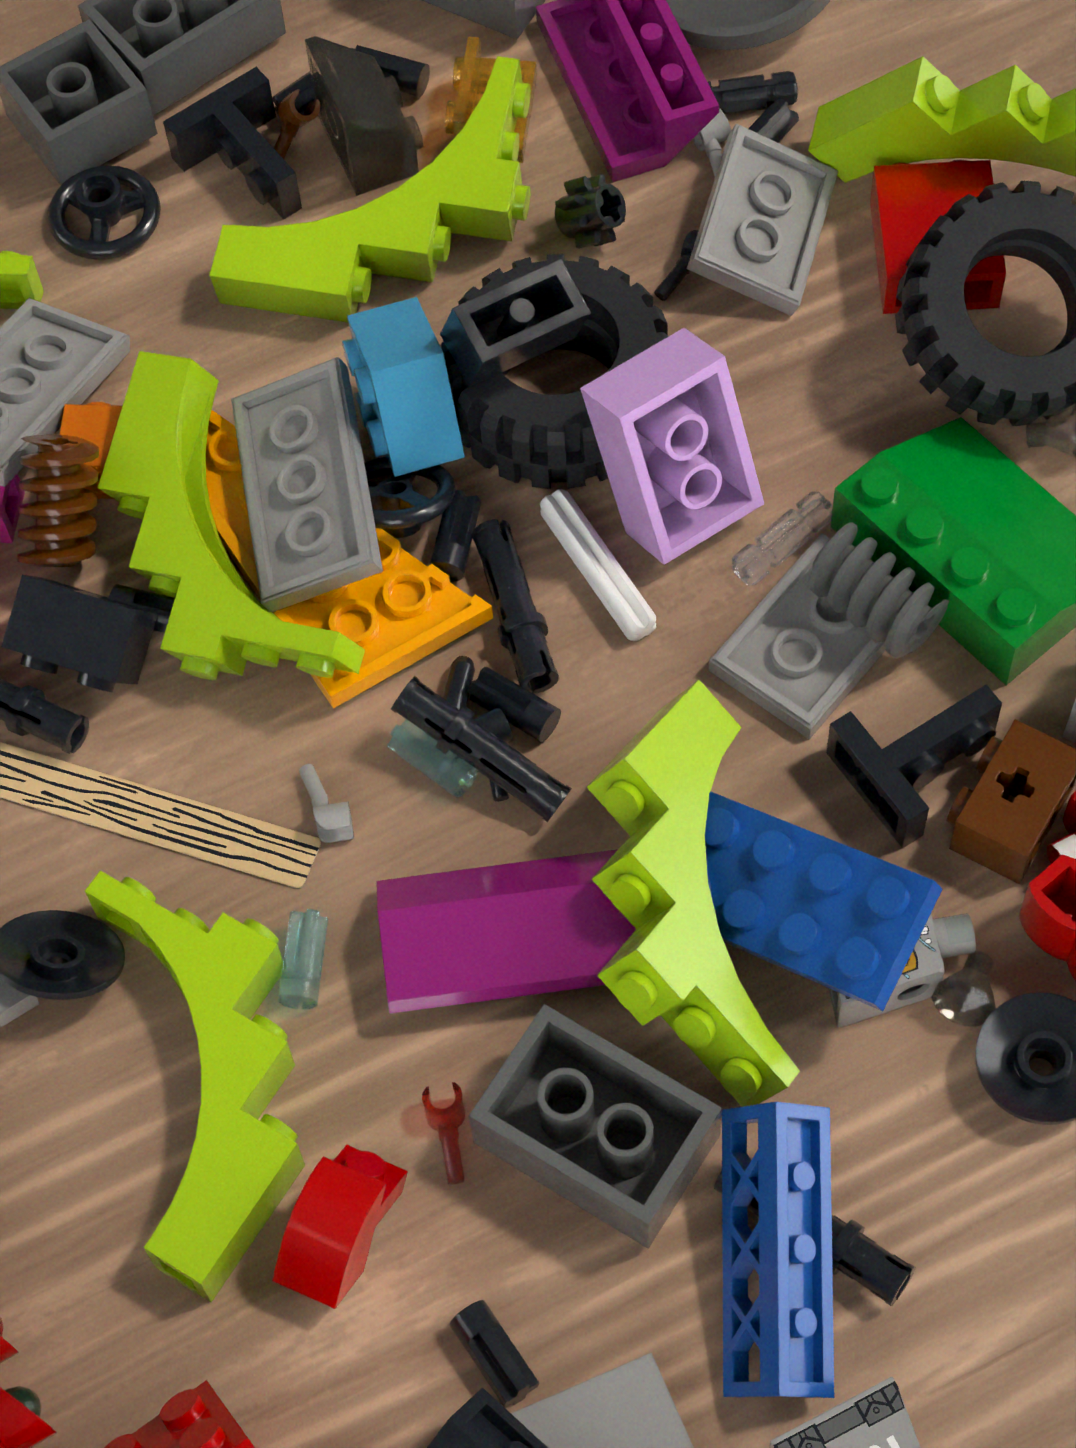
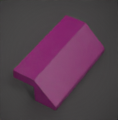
[536,0,719,183]
[376,849,636,1014]

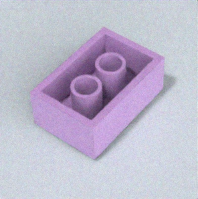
[580,328,764,565]

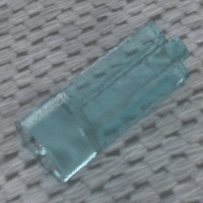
[387,719,479,798]
[278,909,328,1010]

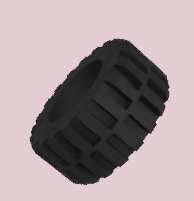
[895,181,1076,426]
[441,254,669,489]

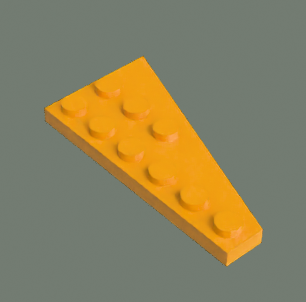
[206,410,493,709]

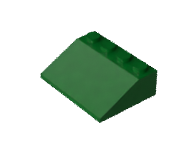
[830,417,1076,686]

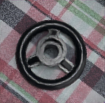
[48,166,161,260]
[364,457,456,539]

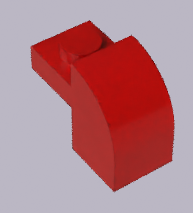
[272,1144,408,1309]

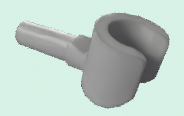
[693,109,731,176]
[299,764,354,843]

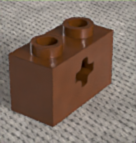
[946,719,1076,884]

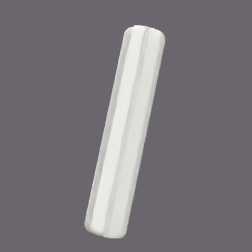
[540,489,656,641]

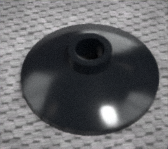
[0,910,125,1000]
[975,992,1076,1125]

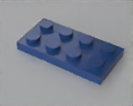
[705,791,943,1011]

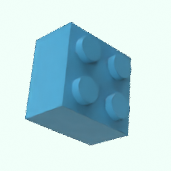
[342,297,465,477]

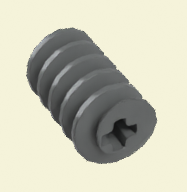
[809,522,949,658]

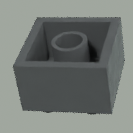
[0,19,158,185]

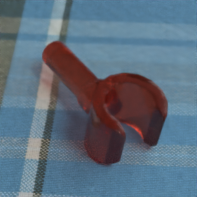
[422,1082,466,1184]

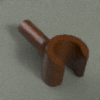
[274,89,321,159]

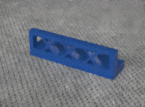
[722,1102,835,1398]

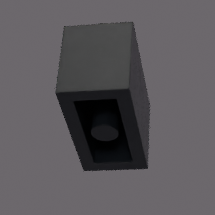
[440,259,591,387]
[1,574,158,692]

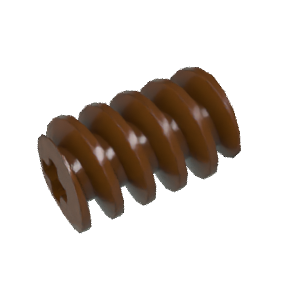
[17,434,99,567]

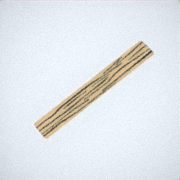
[0,742,321,888]

